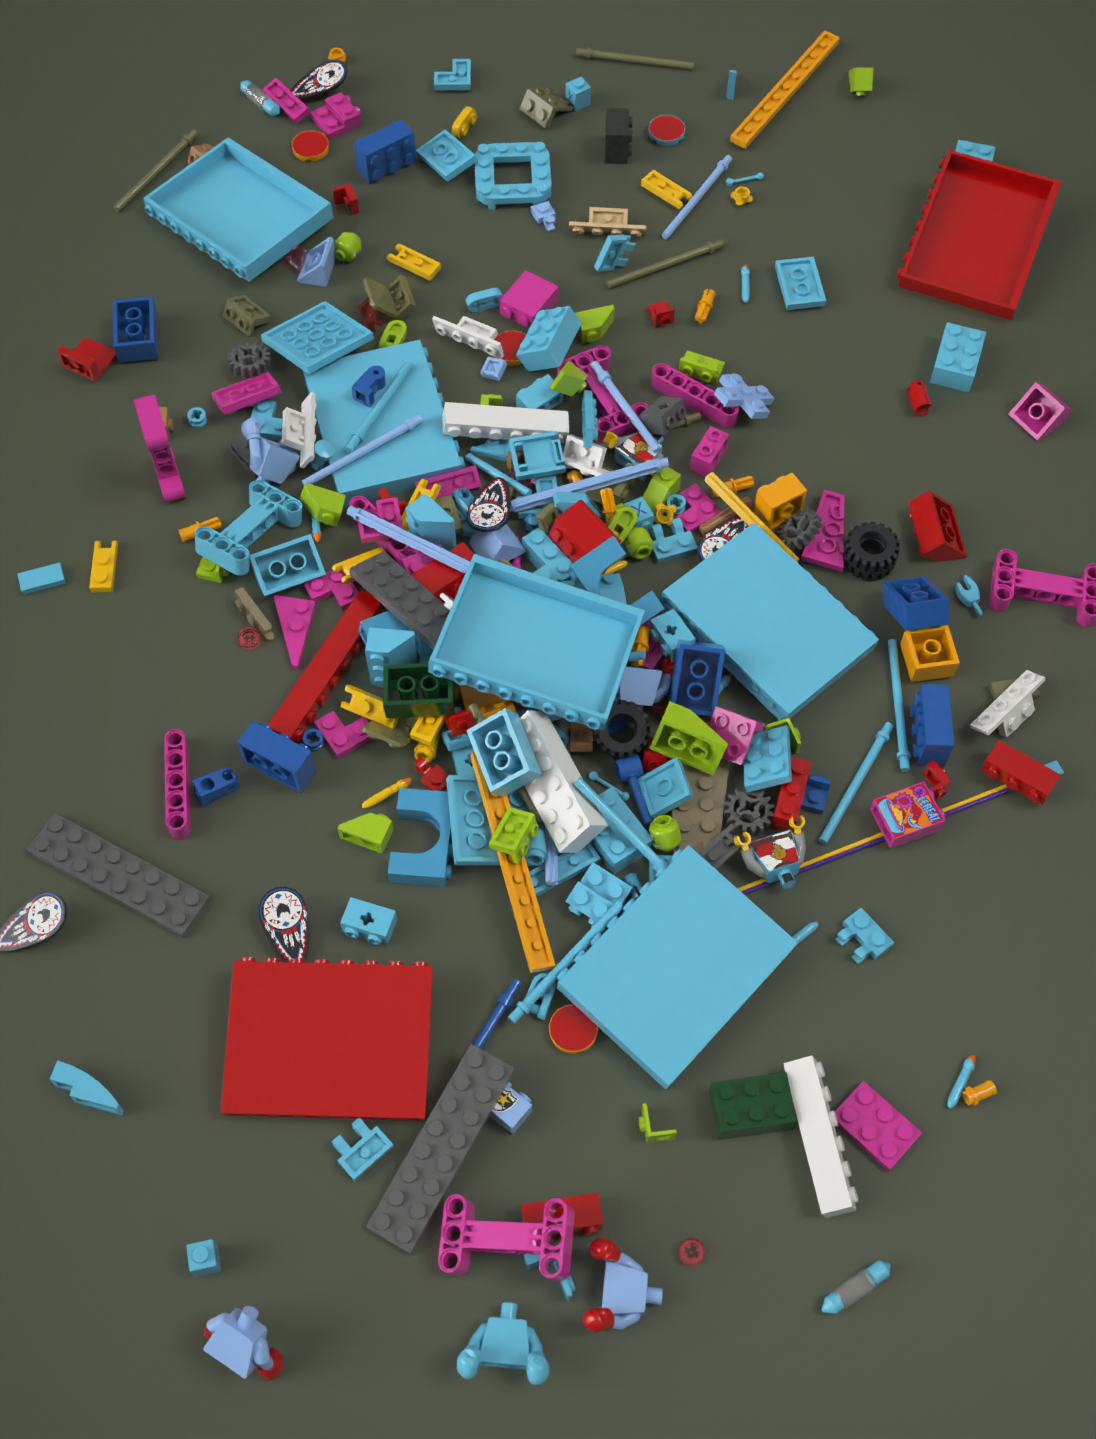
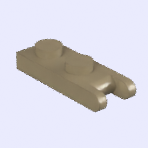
[235,587,275,642]

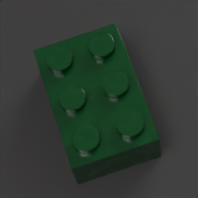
[383,663,455,719]
[709,1072,797,1140]

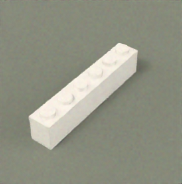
[442,402,569,444]
[783,1056,858,1218]

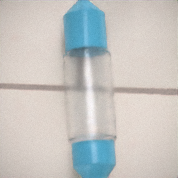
[240,80,280,116]
[822,1260,891,1314]

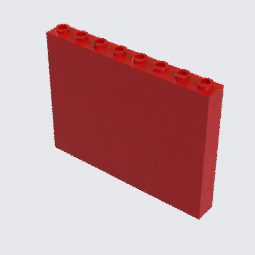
[897,150,1062,321]
[221,957,434,1121]

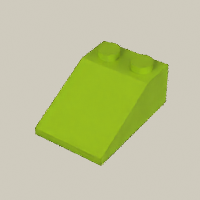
[650,701,728,776]

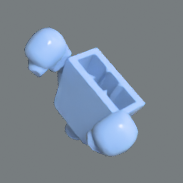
[241,417,300,484]

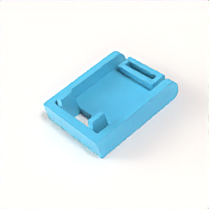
[509,431,566,481]

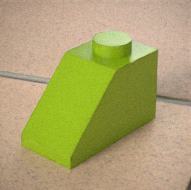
[849,68,873,96]
[575,305,614,344]
[549,361,588,397]
[643,467,681,516]
[300,483,346,527]
[337,813,394,854]

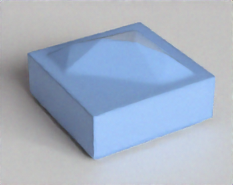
[480,356,507,381]

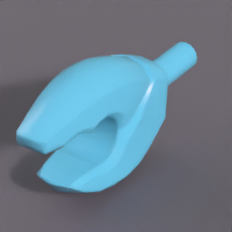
[956,575,983,617]

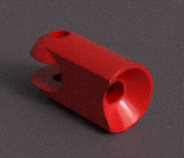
[907,380,932,417]

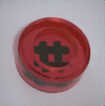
[238,627,261,650]
[678,1238,705,1266]

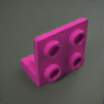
[709,706,765,765]

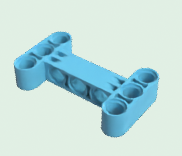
[195,480,302,575]

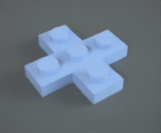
[714,373,774,419]

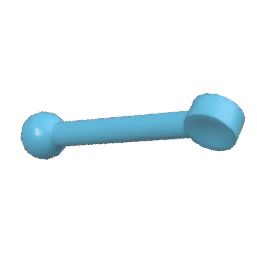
[726,173,764,187]
[589,771,630,801]

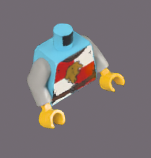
[603,432,664,481]
[734,816,806,889]

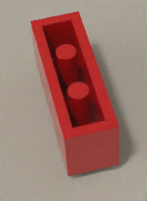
[981,740,1061,805]
[771,757,812,833]
[521,1192,604,1240]

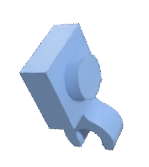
[531,201,556,232]

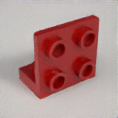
[57,337,117,382]

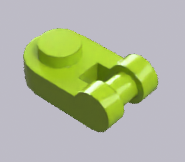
[378,320,407,349]
[606,506,637,545]

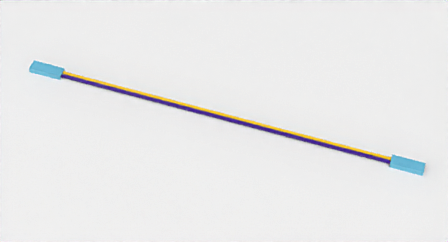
[737,760,1064,895]

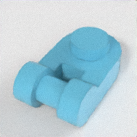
[526,973,556,1020]

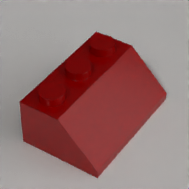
[908,490,967,562]
[548,500,621,575]
[411,542,474,604]

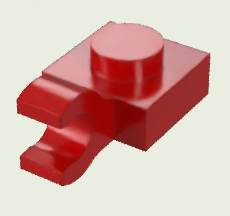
[414,756,448,791]

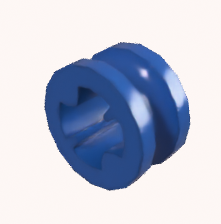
[303,729,324,752]

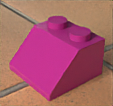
[1008,382,1073,441]

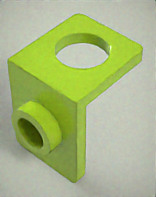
[764,718,801,754]
[639,1103,677,1143]

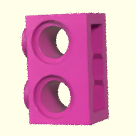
[690,426,729,477]

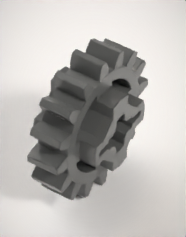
[227,342,272,378]
[777,508,823,551]
[723,787,774,836]

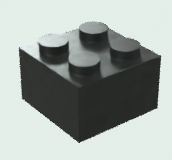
[605,108,633,164]

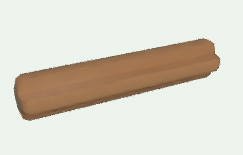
[699,496,753,536]

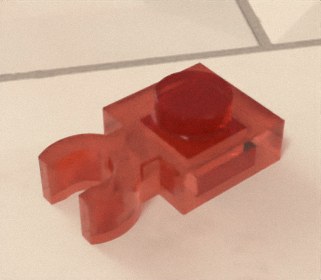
[357,297,382,333]

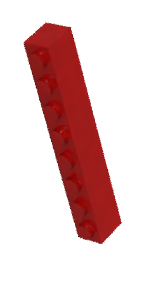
[268,590,386,743]

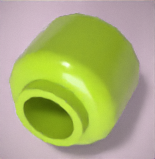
[334,232,362,262]
[623,527,654,559]
[649,815,682,851]

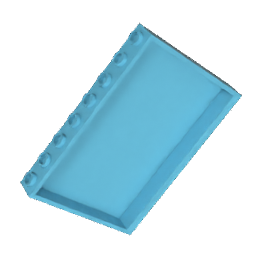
[143,138,334,282]
[303,340,465,505]
[659,523,879,721]
[428,554,645,731]
[556,845,798,1090]

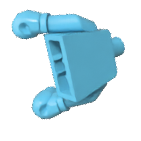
[457,1302,550,1386]

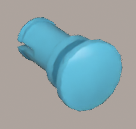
[311,440,335,470]

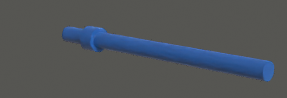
[436,978,522,1104]

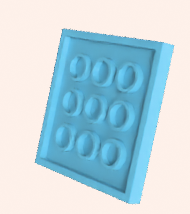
[261,301,374,374]
[446,775,545,866]

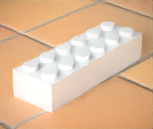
[520,710,608,853]

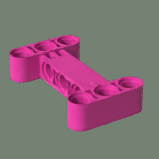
[557,346,649,444]
[133,394,186,503]
[989,549,1096,627]
[438,1194,575,1282]

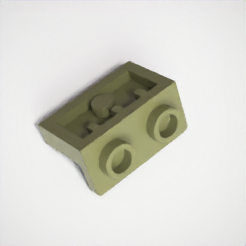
[223,295,271,336]

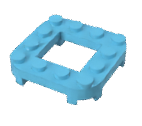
[475,142,551,210]

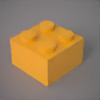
[753,473,807,531]
[900,625,960,682]

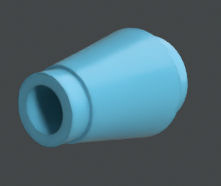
[525,829,547,866]

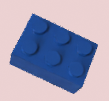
[354,119,416,184]
[113,296,159,362]
[883,576,949,631]
[668,639,726,716]
[910,684,954,767]
[237,721,316,793]

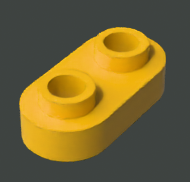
[452,106,477,138]

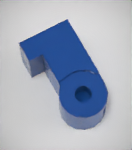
[352,366,386,407]
[192,767,240,808]

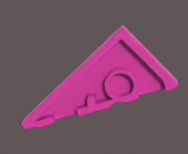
[274,595,316,670]

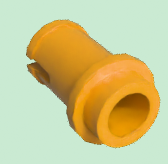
[962,1080,997,1106]

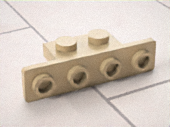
[569,207,646,237]

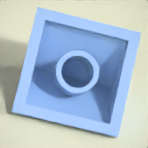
[297,236,336,287]
[469,524,526,561]

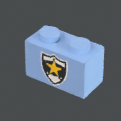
[490,1082,532,1135]

